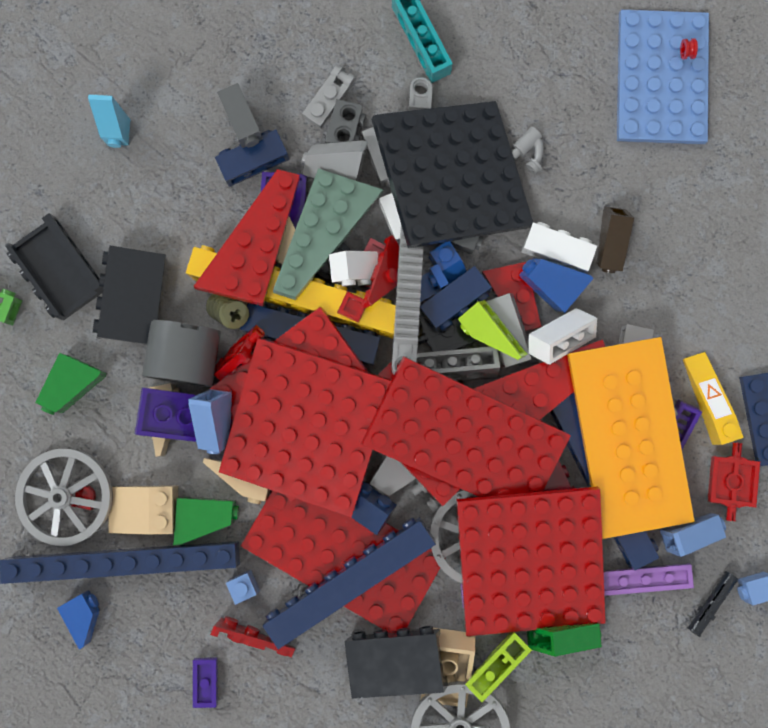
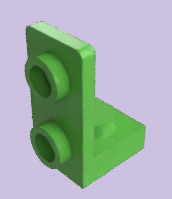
[0,288,23,326]

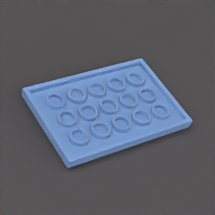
[617,10,709,144]

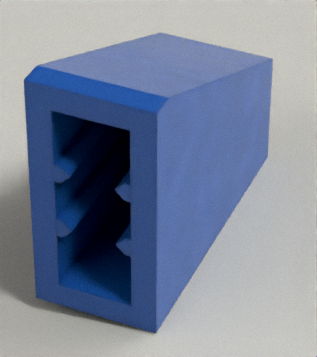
[519,258,594,313]

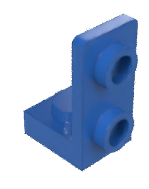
[420,264,449,302]

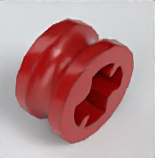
[680,38,698,60]

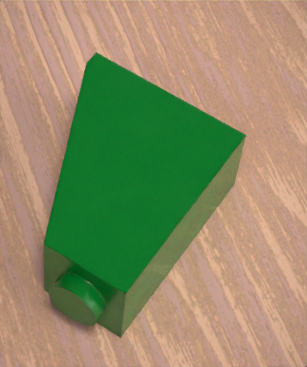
[35,353,107,415]
[173,497,239,546]
[527,623,602,657]

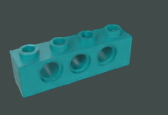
[392,0,453,84]

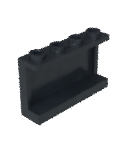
[5,213,103,321]
[92,245,166,345]
[344,626,448,699]

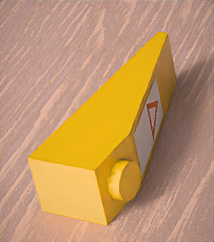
[683,352,744,445]

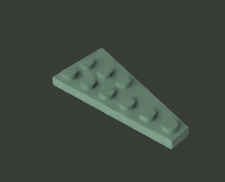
[273,168,383,300]

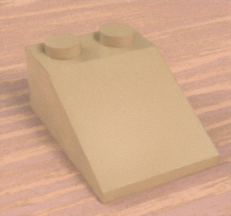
[109,485,178,534]
[420,628,476,708]

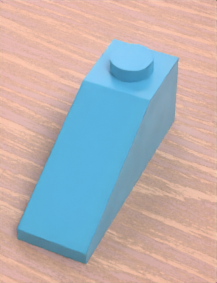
[88,95,131,148]

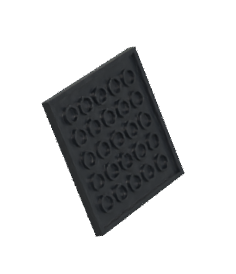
[371,101,533,248]

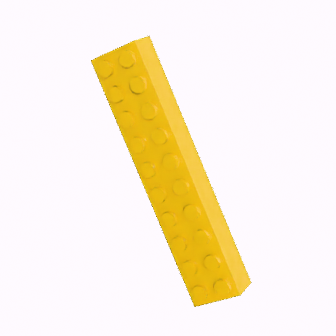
[186,245,395,339]

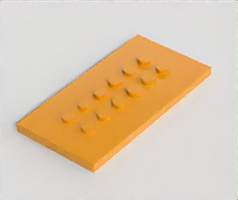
[567,337,695,539]

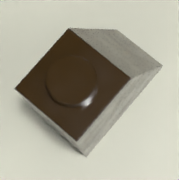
[597,206,634,273]

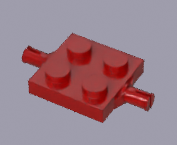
[214,325,265,381]
[707,442,760,522]

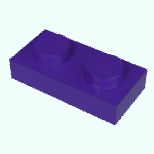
[193,658,218,708]

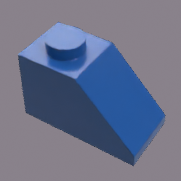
[428,241,467,284]
[57,590,100,649]

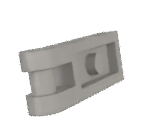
[302,65,356,129]

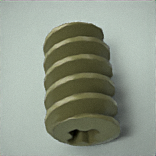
[206,294,249,329]

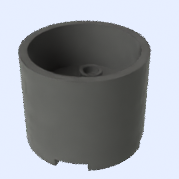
[142,320,221,387]

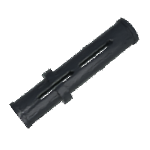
[687,571,738,637]

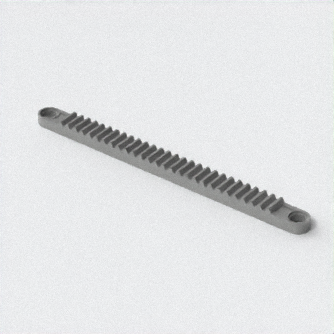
[391,77,432,374]

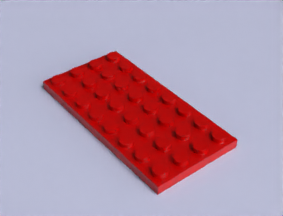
[361,356,571,497]
[241,491,446,633]

